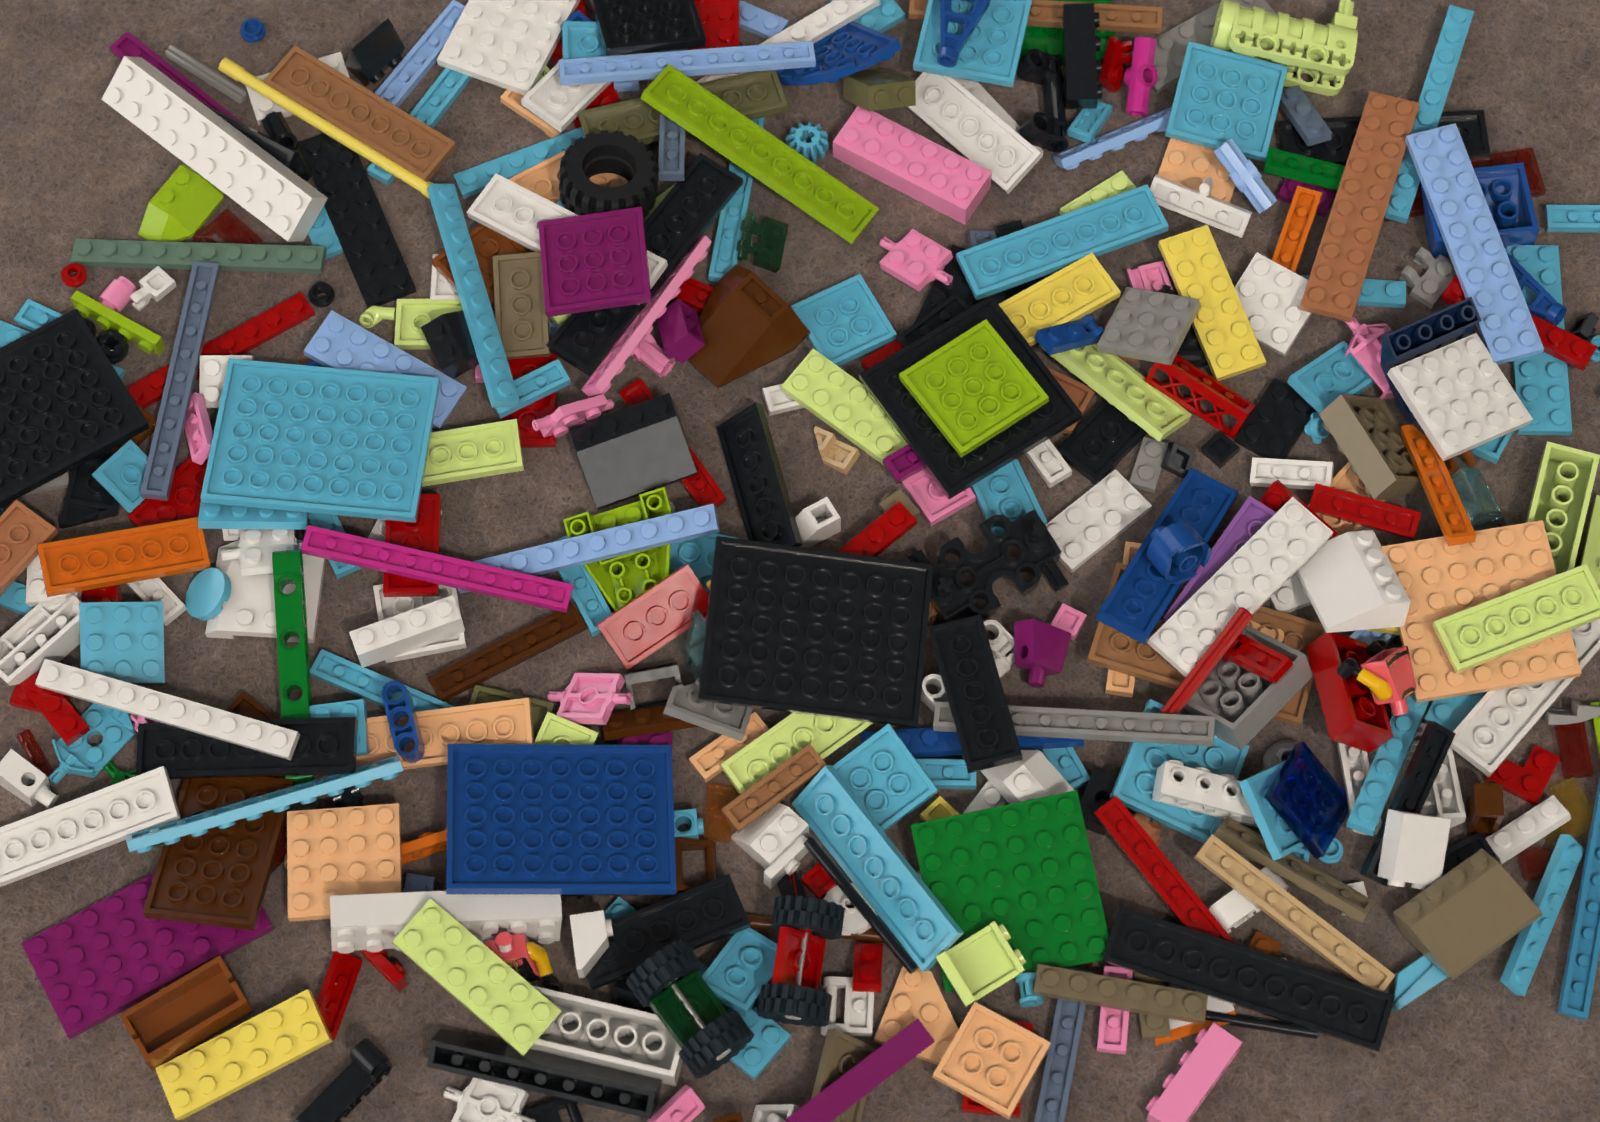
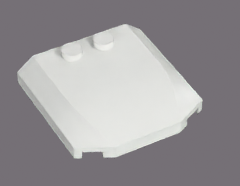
[205,540,326,643]
[1337,723,1466,835]

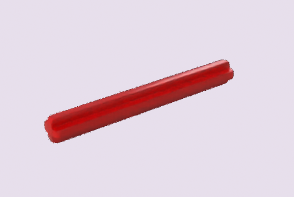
[1159,607,1252,714]

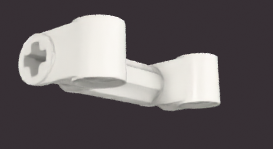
[921,619,1014,713]

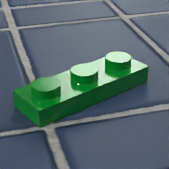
[1263,147,1344,190]

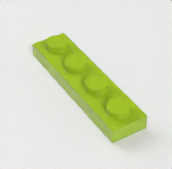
[71,290,166,356]

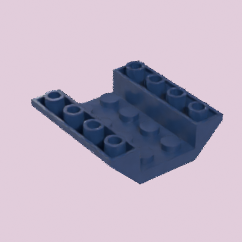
[1380,297,1505,435]

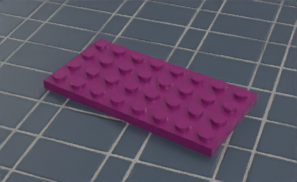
[21,872,274,1039]

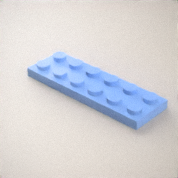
[304,310,467,431]

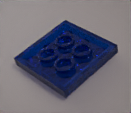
[1264,741,1349,859]

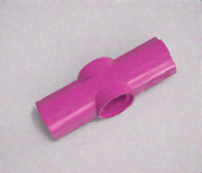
[1124,36,1158,117]

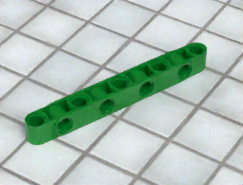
[272,549,314,785]

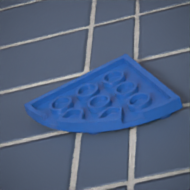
[776,21,902,86]

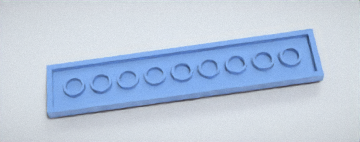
[1405,123,1544,365]

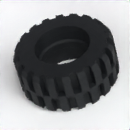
[559,130,659,218]

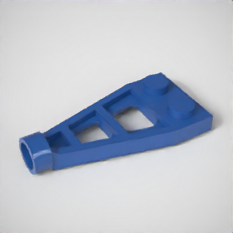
[937,0,991,67]
[1507,253,1567,325]

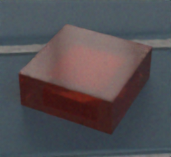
[1518,848,1550,881]

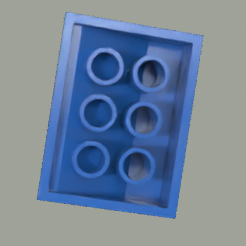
[1421,163,1539,257]

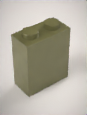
[843,68,916,111]

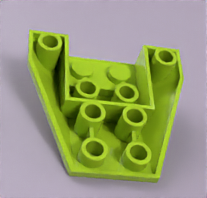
[563,487,673,611]

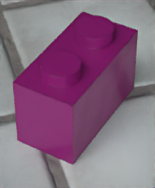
[656,298,705,364]

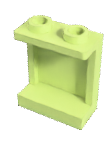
[936,921,1026,1007]

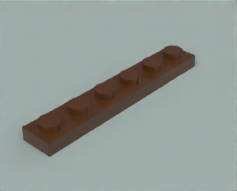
[428,603,587,702]

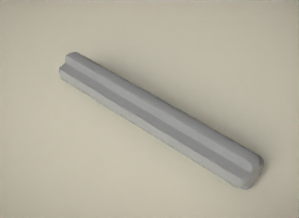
[165,45,248,104]

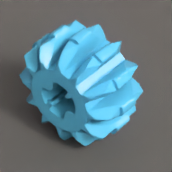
[786,121,829,164]

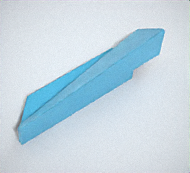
[1392,955,1448,1011]

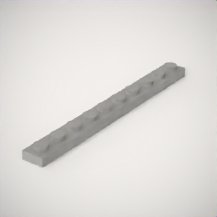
[933,701,1215,746]

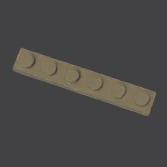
[1214,816,1376,923]
[1033,964,1208,1025]

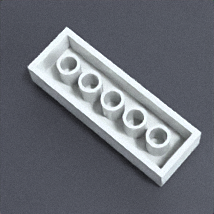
[530,985,683,1086]

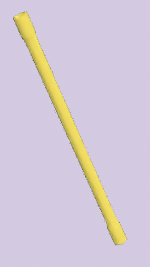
[218,58,434,199]

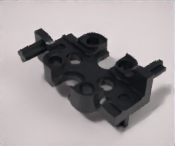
[908,509,1069,622]

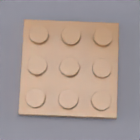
[1158,138,1236,203]
[933,1002,1051,1119]

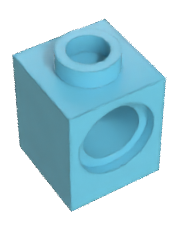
[674,809,704,839]

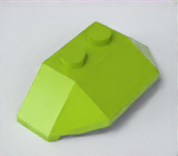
[138,164,225,242]

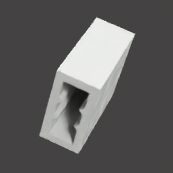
[1377,809,1451,890]

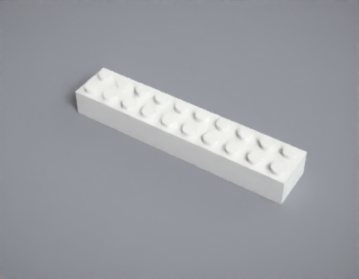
[102,56,328,242]

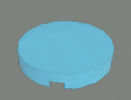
[185,567,231,621]

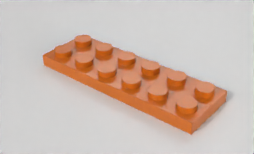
[37,517,210,597]

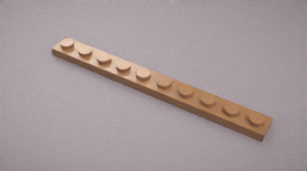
[909,0,1163,34]

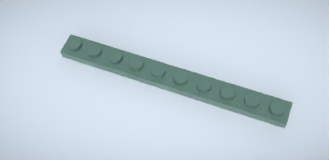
[71,239,327,274]

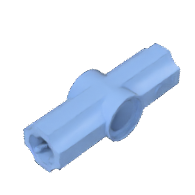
[1213,138,1277,214]

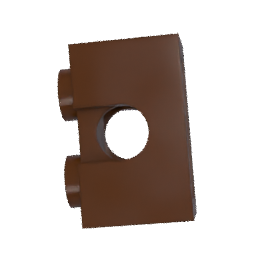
[1466,780,1504,835]

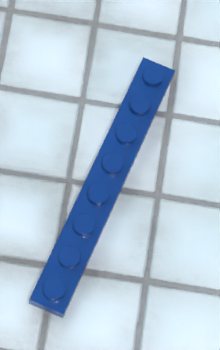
[861,727,1084,758]

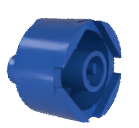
[1146,519,1211,584]

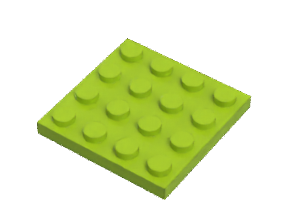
[899,319,1049,458]

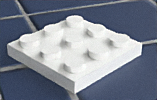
[1235,252,1312,357]
[373,584,467,663]

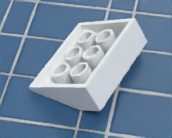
[1296,530,1411,633]

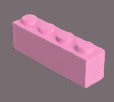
[1146,1022,1242,1122]

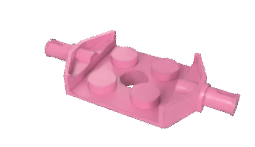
[1344,316,1394,399]

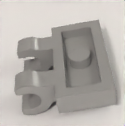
[1399,247,1457,309]

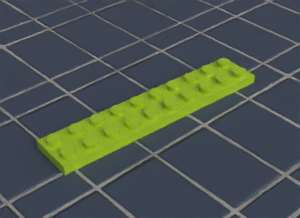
[640,64,879,244]

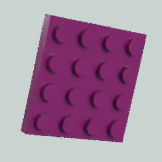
[538,206,652,317]

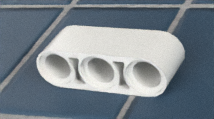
[1208,867,1289,933]

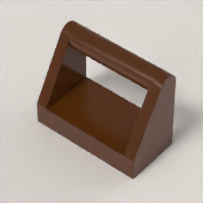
[672,837,717,896]

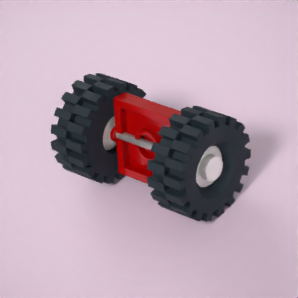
[757,895,845,1027]

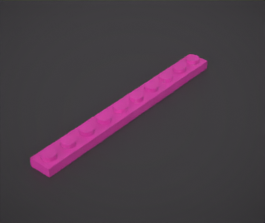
[301,525,573,613]

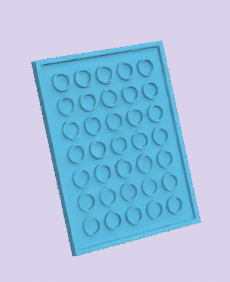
[200,358,440,523]

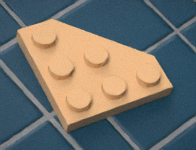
[874,966,959,1065]

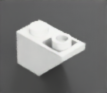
[795,497,841,548]

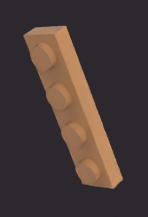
[721,743,827,833]

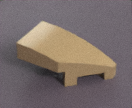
[814,426,860,475]

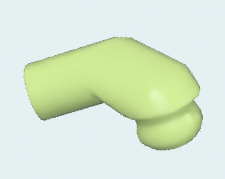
[359,306,396,328]

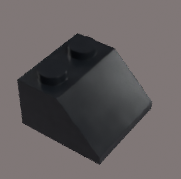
[345,18,405,87]
[421,311,479,379]

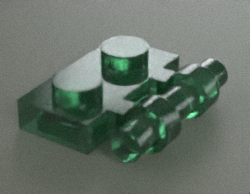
[736,212,789,273]

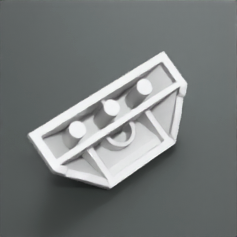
[0,595,81,686]
[980,750,1075,804]

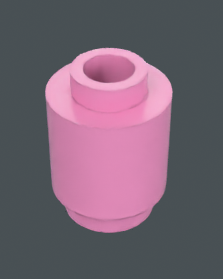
[98,276,136,314]

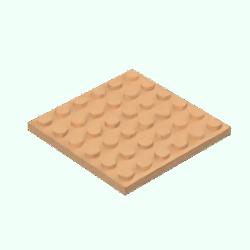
[1381,520,1581,703]

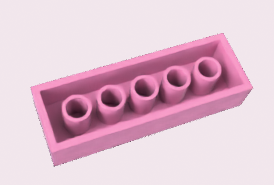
[833,106,992,225]

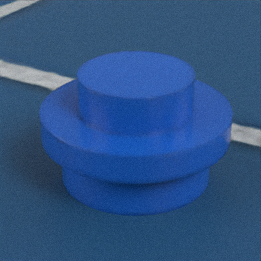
[240,18,266,43]

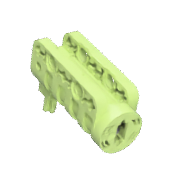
[1210,0,1358,96]

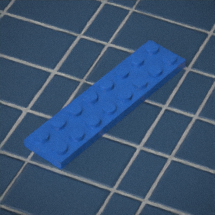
[1096,468,1239,644]

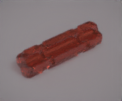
[17,729,53,777]

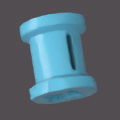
[1015,972,1044,1007]

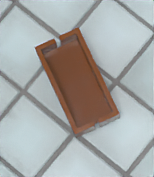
[119,955,253,1072]

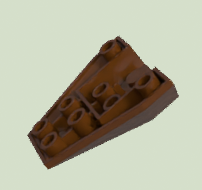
[687,264,810,389]

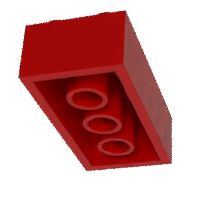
[1306,632,1393,753]

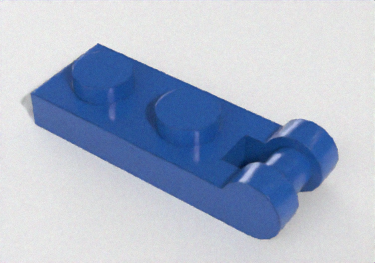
[1034,314,1105,355]

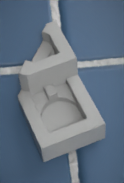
[1541,700,1600,725]

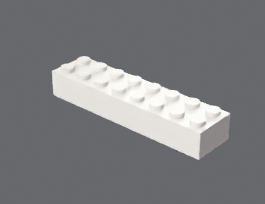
[330,891,562,954]

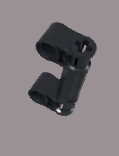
[1016,48,1069,152]

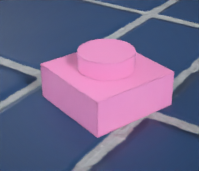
[1050,603,1087,641]

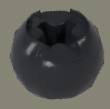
[97,331,129,364]

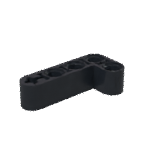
[294,1038,392,1122]

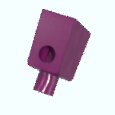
[1014,618,1071,688]

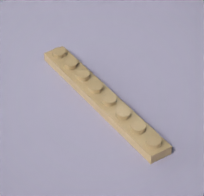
[1194,834,1395,992]

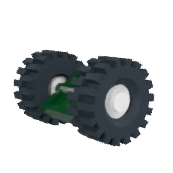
[626,940,754,1079]

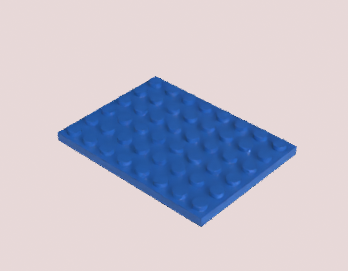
[446,744,677,895]

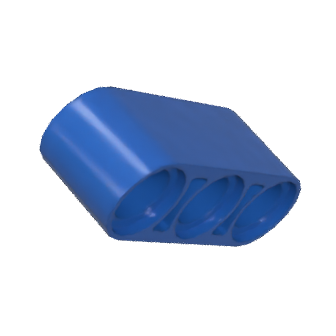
[382,680,425,763]

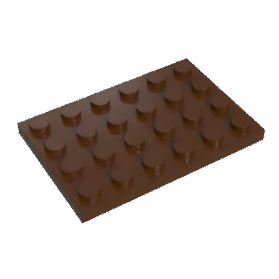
[143,776,295,931]

